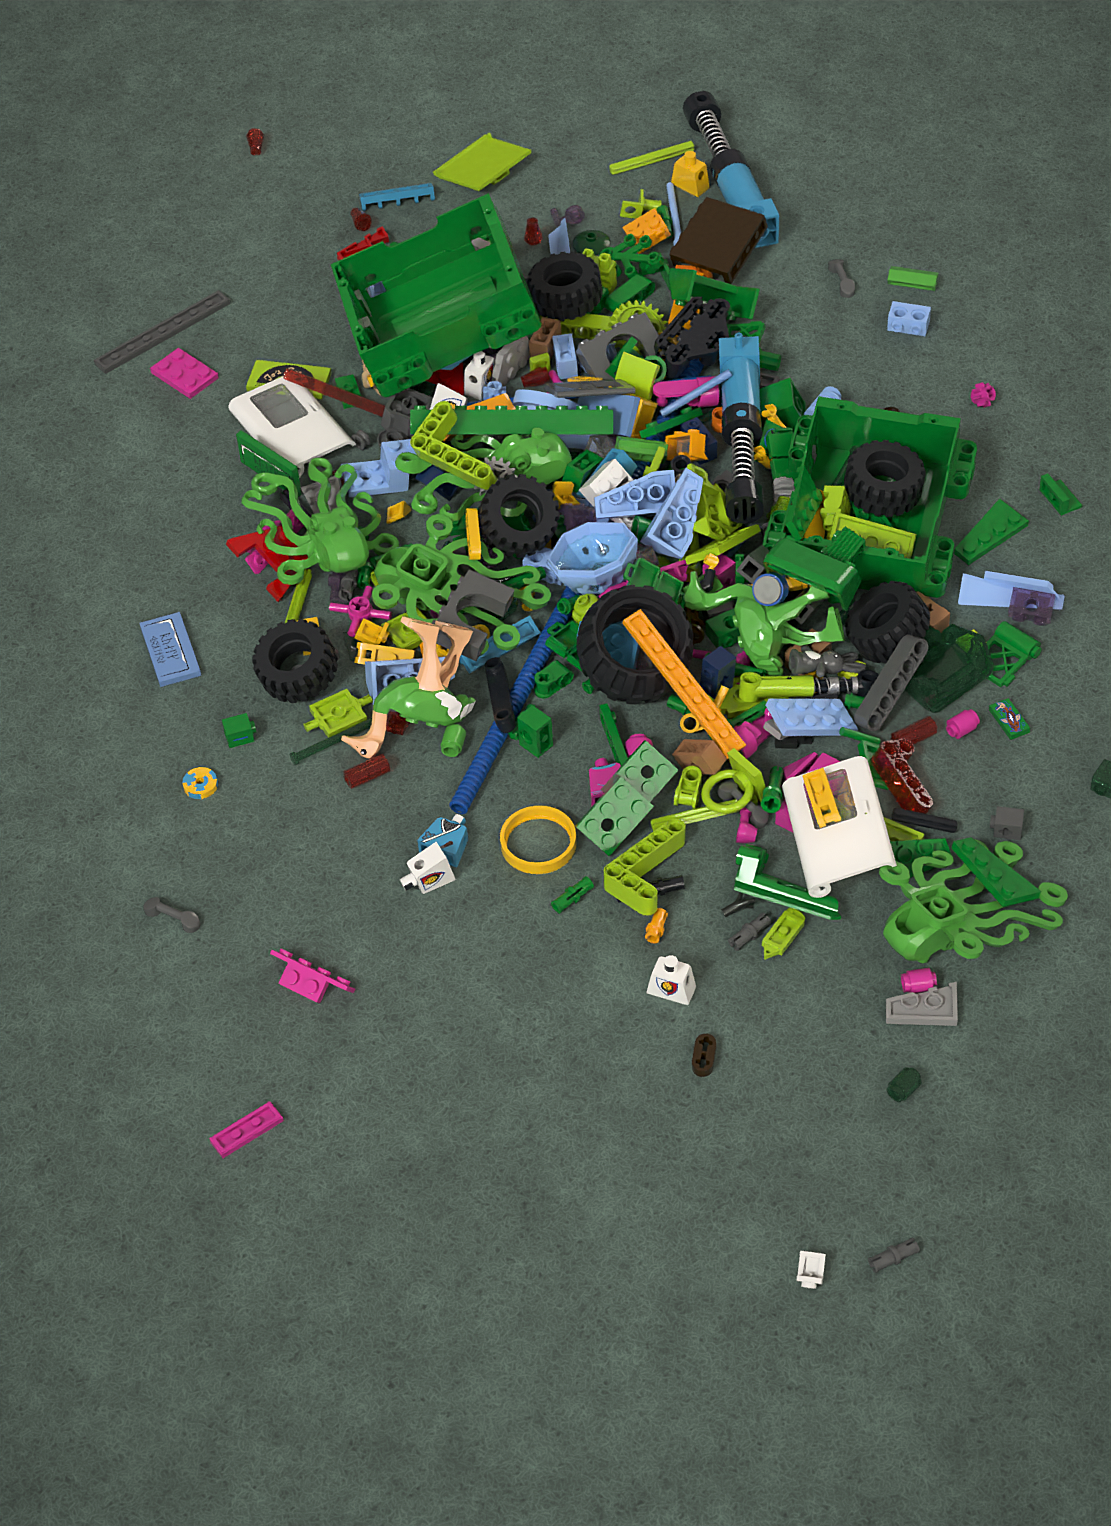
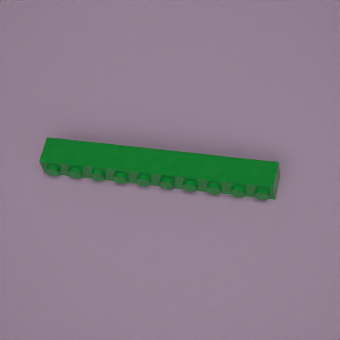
[410,406,613,435]

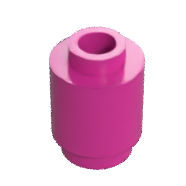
[946,709,980,739]
[901,967,937,993]

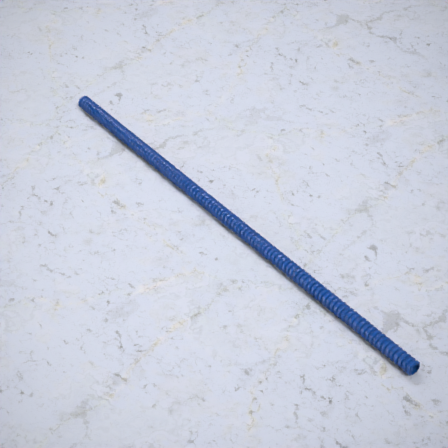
[449,358,704,814]

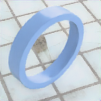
[513,389,580,410]

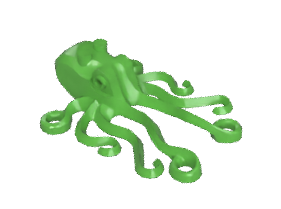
[395,428,572,521]
[242,457,399,585]
[372,514,551,656]
[879,840,1068,963]

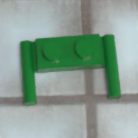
[839,727,890,790]

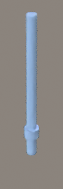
[666,182,681,246]

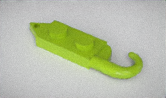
[761,907,805,960]

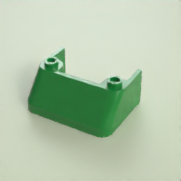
[669,268,760,321]
[762,536,861,611]

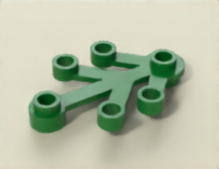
[599,234,664,279]

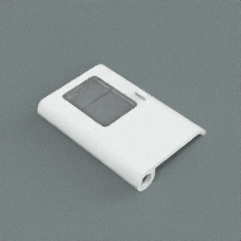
[228,374,356,478]
[782,756,897,898]

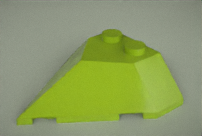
[687,463,743,541]

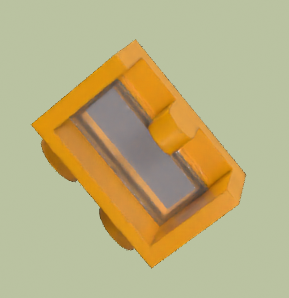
[665,429,708,462]

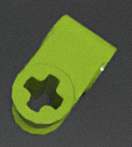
[674,766,702,809]

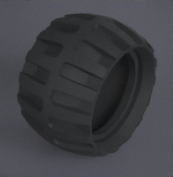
[577,585,694,704]

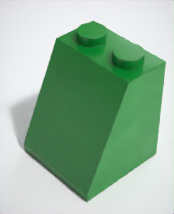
[760,378,807,432]

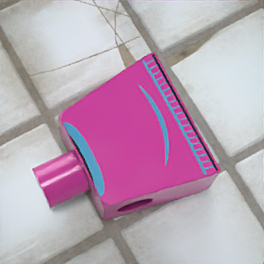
[589,758,621,807]

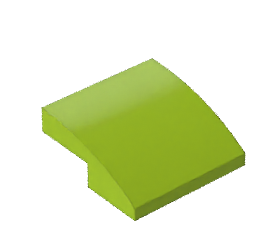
[615,352,660,400]

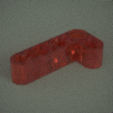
[871,739,933,814]

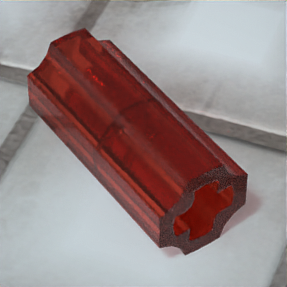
[891,716,937,751]
[343,754,390,789]

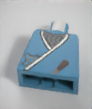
[417,814,468,867]

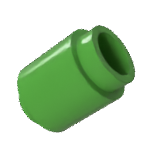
[440,724,466,757]

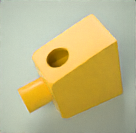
[671,151,710,197]

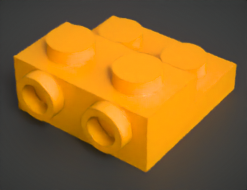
[622,208,671,254]

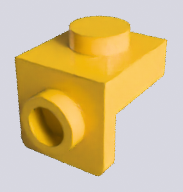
[552,481,580,513]
[354,618,390,645]

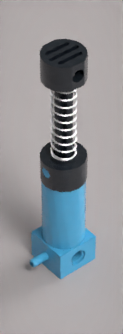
[683,91,779,248]
[719,333,764,524]

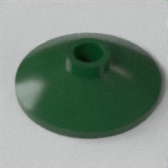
[573,230,610,256]

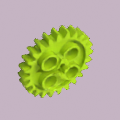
[608,300,668,359]

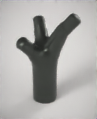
[721,892,756,917]

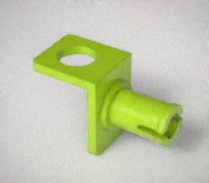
[620,189,661,219]

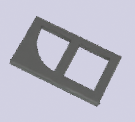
[544,379,636,398]

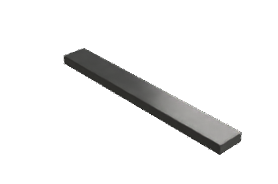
[94,290,230,374]

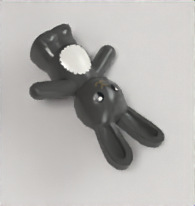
[789,645,866,678]

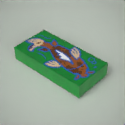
[989,698,1030,740]

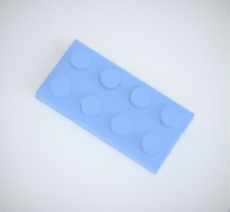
[765,699,858,736]

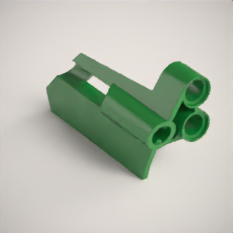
[734,843,841,920]

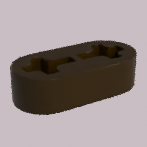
[692,1033,716,1077]

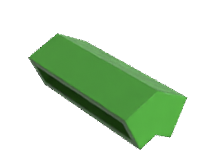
[888,266,939,291]
[615,436,668,464]

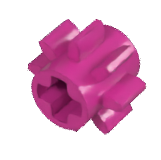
[971,382,996,407]

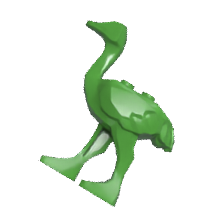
[685,571,845,676]

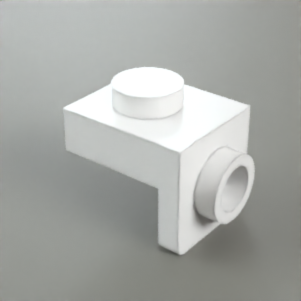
[796,1251,826,1289]

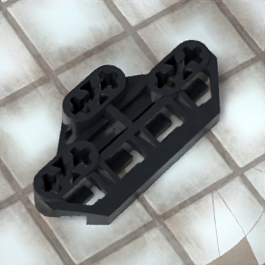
[654,297,730,379]

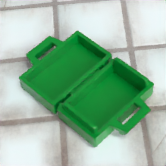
[765,427,799,487]
[623,558,685,609]
[545,620,582,671]

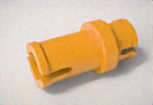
[645,908,668,943]

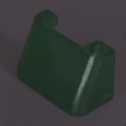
[904,624,994,713]

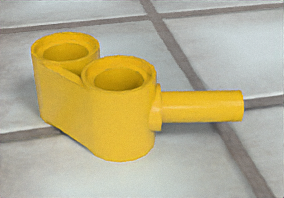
[680,685,729,733]

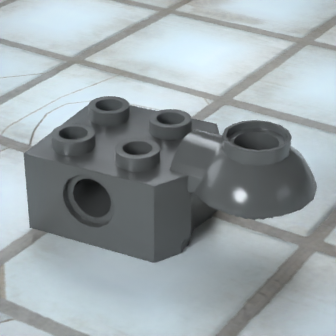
[377,388,433,448]

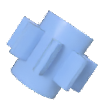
[483,381,506,400]

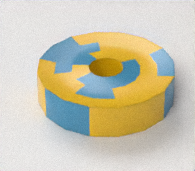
[182,767,218,799]

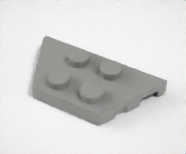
[492,336,530,386]

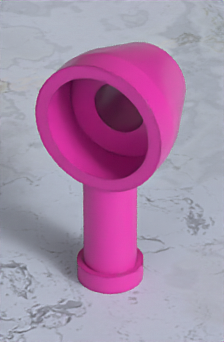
[736,807,757,844]

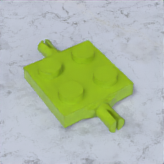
[303,689,373,739]

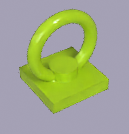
[701,748,766,814]

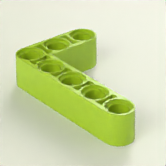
[410,401,497,490]
[604,819,686,916]

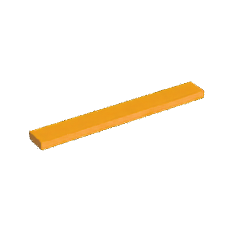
[622,609,746,759]

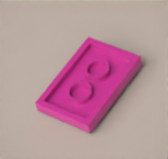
[150,348,219,399]

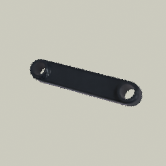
[485,657,516,733]

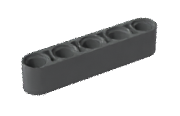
[854,635,928,731]

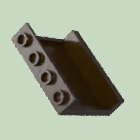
[669,197,768,284]

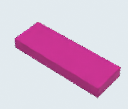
[209,1101,283,1158]

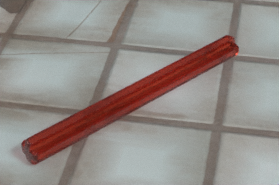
[283,369,385,417]

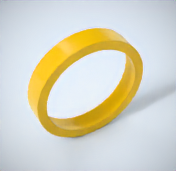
[500,806,577,874]

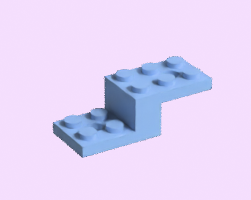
[341,439,443,498]

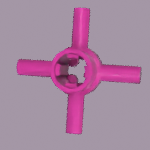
[329,586,392,637]

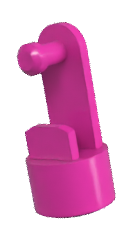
[653,376,720,407]
[721,708,773,761]

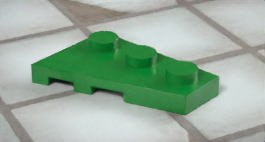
[888,838,951,878]

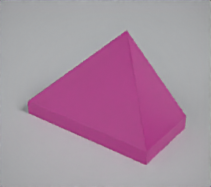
[783,752,818,781]

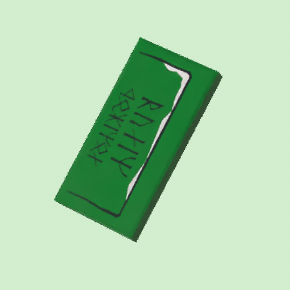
[236,431,302,497]

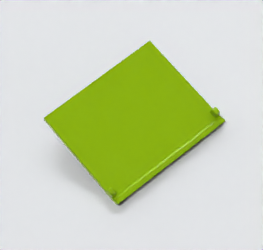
[433,133,532,191]

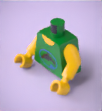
[754,404,789,469]

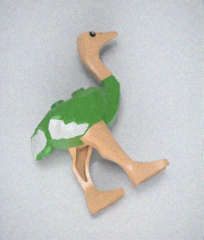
[341,616,476,759]

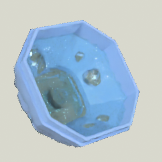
[547,522,638,598]

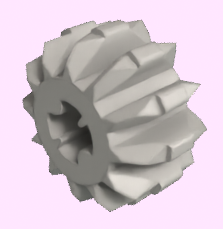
[773,477,795,511]

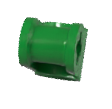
[534,660,574,699]

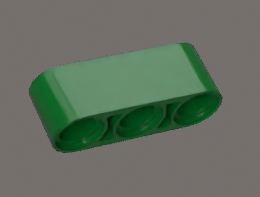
[604,274,656,312]

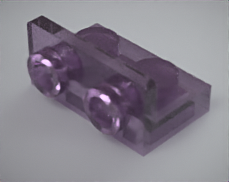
[557,503,597,532]

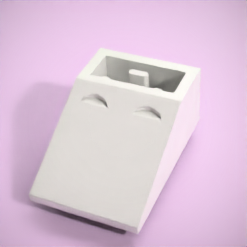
[579,459,634,530]

